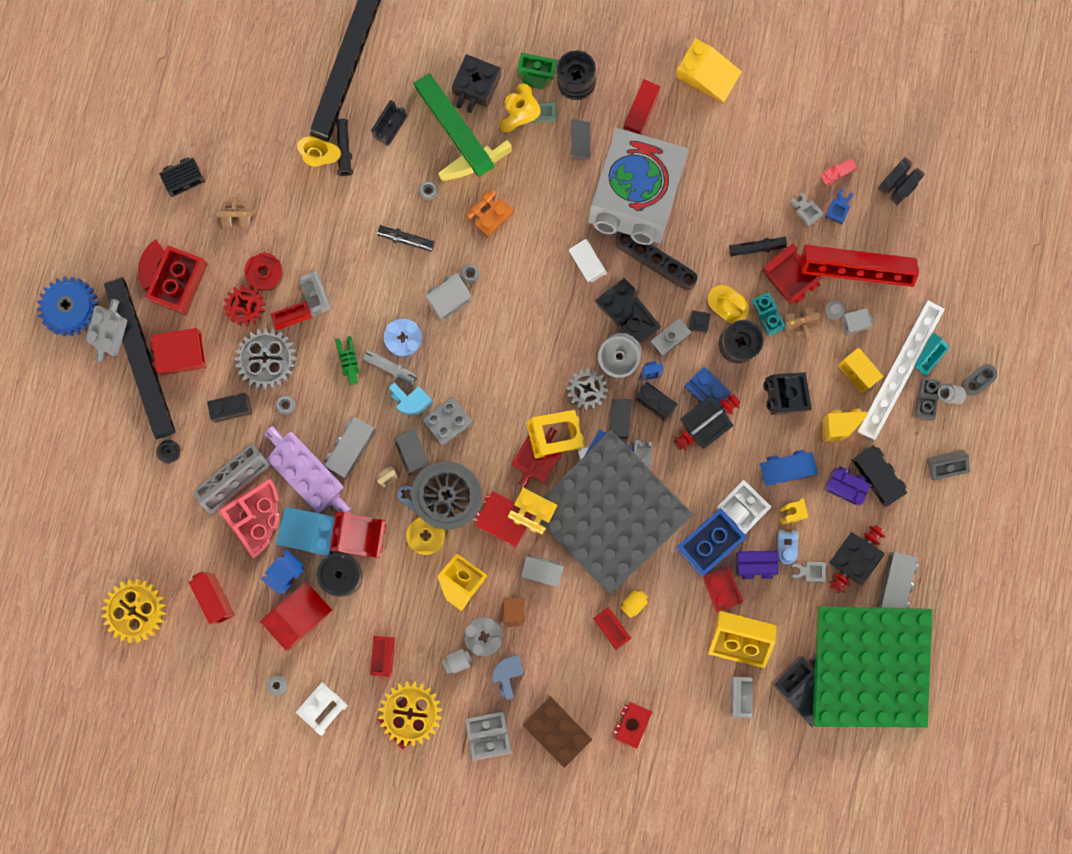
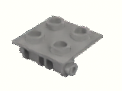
[422,397,473,445]

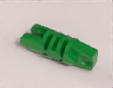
[335,336,360,386]

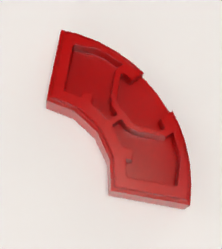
[138,239,165,291]

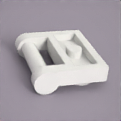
[296,682,348,736]

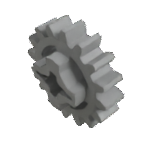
[566,368,608,411]

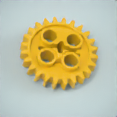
[101,579,167,643]
[378,681,443,746]

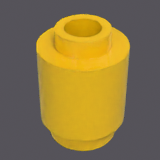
[620,589,648,618]

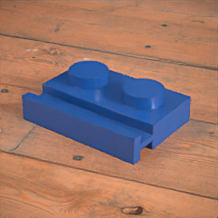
[684,366,731,406]

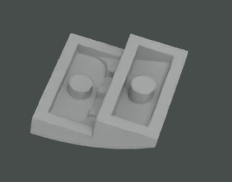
[465,711,512,761]

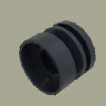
[556,50,596,100]
[718,320,764,364]

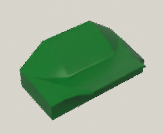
[517,53,557,89]

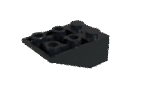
[771,657,815,727]

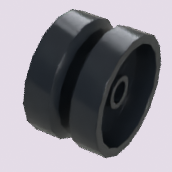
[877,157,925,206]
[317,553,363,597]

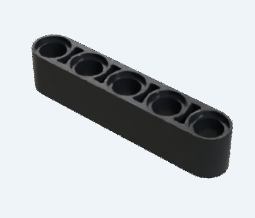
[616,232,698,290]

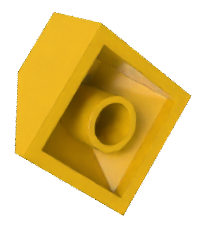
[438,553,488,611]

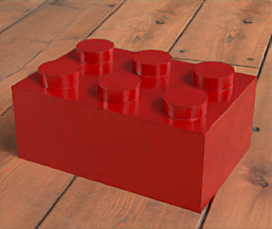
[145,245,208,315]

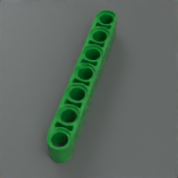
[413,73,495,177]

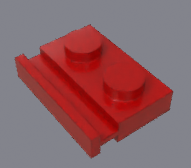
[702,566,743,613]

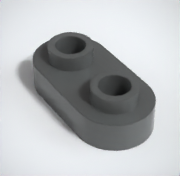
[962,364,997,396]

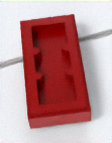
[270,301,312,331]
[593,607,632,650]

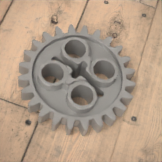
[234,328,298,390]

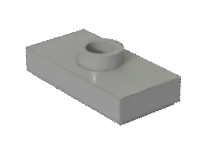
[650,318,692,357]

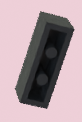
[851,445,908,507]

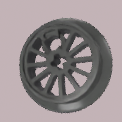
[411,461,482,529]

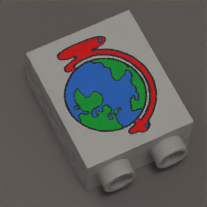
[588,128,689,245]

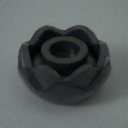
[156,440,181,464]

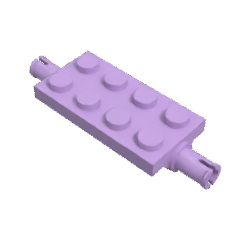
[264,426,351,514]

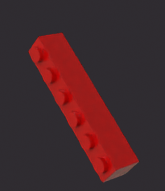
[800,244,919,287]

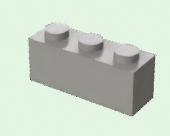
[324,416,376,480]
[877,551,919,608]

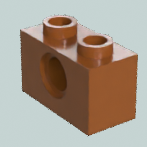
[503,598,525,627]

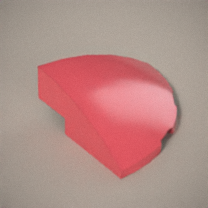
[218,478,279,559]

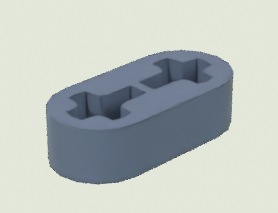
[397,486,430,515]

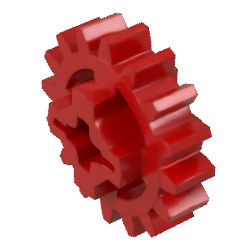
[223,285,266,326]

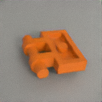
[465,189,514,238]

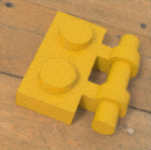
[508,488,558,535]

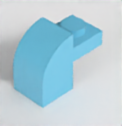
[389,382,433,416]

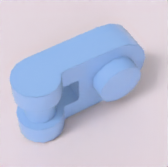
[777,529,798,565]

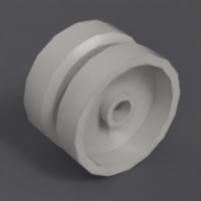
[598,333,642,378]

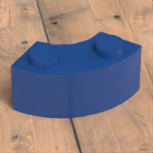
[760,450,818,486]

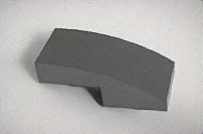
[915,377,941,421]

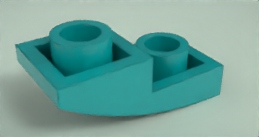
[751,292,785,337]

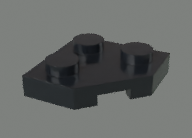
[595,278,637,326]
[620,297,661,344]

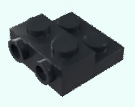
[763,372,812,415]

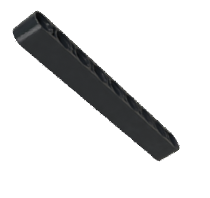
[310,0,381,141]
[104,277,176,440]

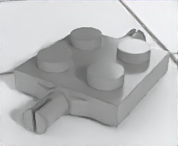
[86,299,128,362]

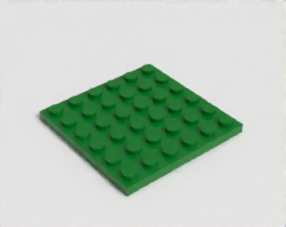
[813,606,933,728]

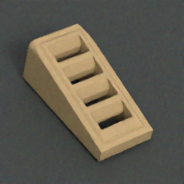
[376,466,399,488]

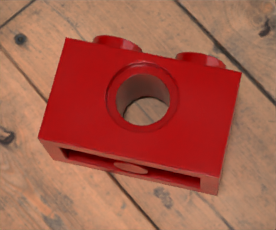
[613,701,652,749]

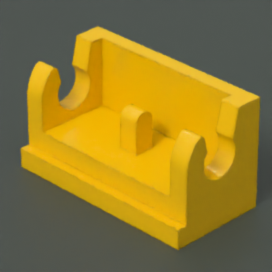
[838,348,884,394]
[779,498,808,525]

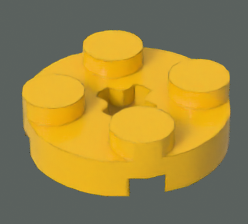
[406,517,445,555]

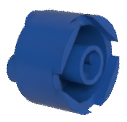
[260,549,305,594]

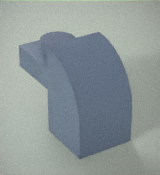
[493,655,524,700]

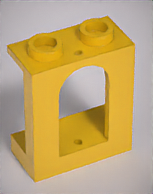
[526,410,584,459]

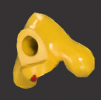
[499,83,541,132]

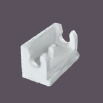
[569,239,607,282]

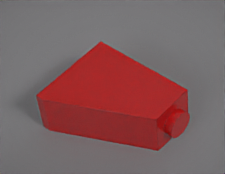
[623,79,661,135]

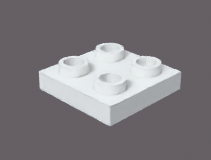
[716,480,771,534]

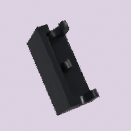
[371,100,408,146]

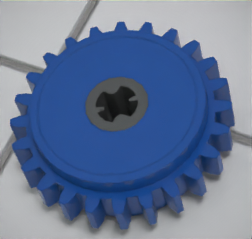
[37,276,100,337]

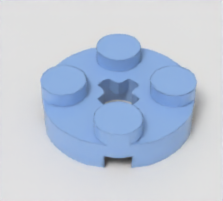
[384,319,422,357]

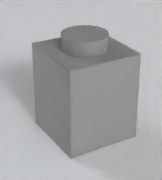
[841,308,873,336]

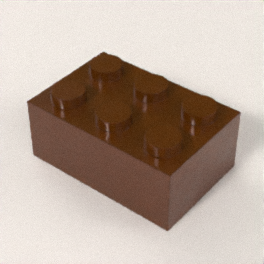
[522,696,592,768]

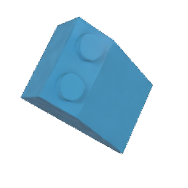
[276,507,335,556]

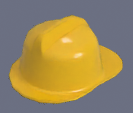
[297,137,341,167]
[707,285,749,324]

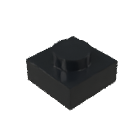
[689,310,711,333]

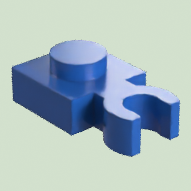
[825,188,853,225]

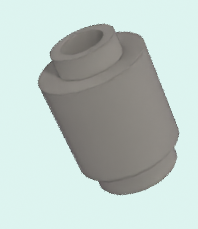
[938,384,966,405]
[442,649,472,674]

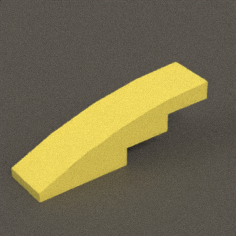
[438,140,512,182]

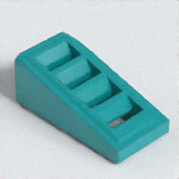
[914,333,950,376]

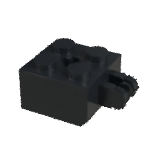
[452,54,501,113]

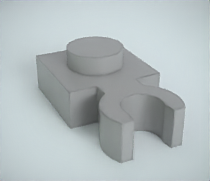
[791,193,824,227]
[791,562,826,582]

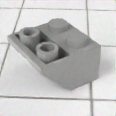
[426,274,472,322]

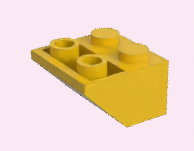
[821,409,867,442]

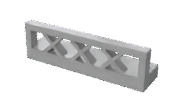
[193,443,271,515]

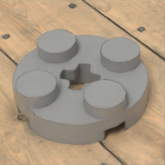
[464,617,503,657]

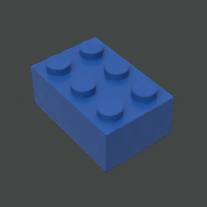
[675,508,747,577]

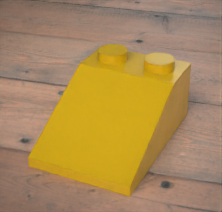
[675,38,742,103]

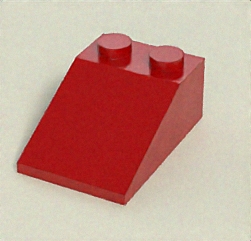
[260,582,333,651]

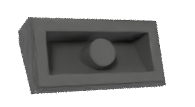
[571,119,590,159]
[609,399,632,439]
[927,450,970,480]

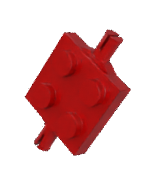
[511,427,563,488]

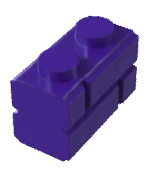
[823,466,871,506]
[736,551,778,579]

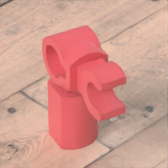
[820,158,857,186]

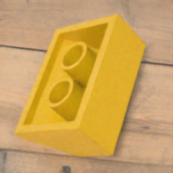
[708,611,777,669]

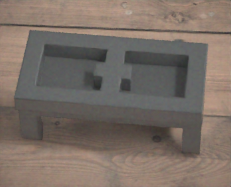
[394,429,430,475]

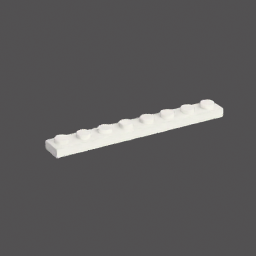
[857,300,945,442]

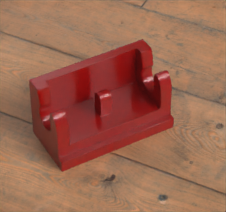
[370,636,395,677]

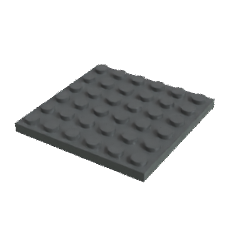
[533,430,693,595]

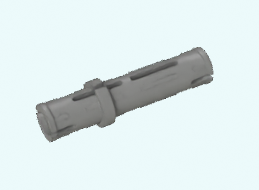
[362,349,418,386]

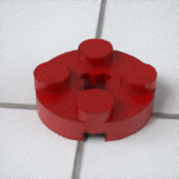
[244,252,283,291]

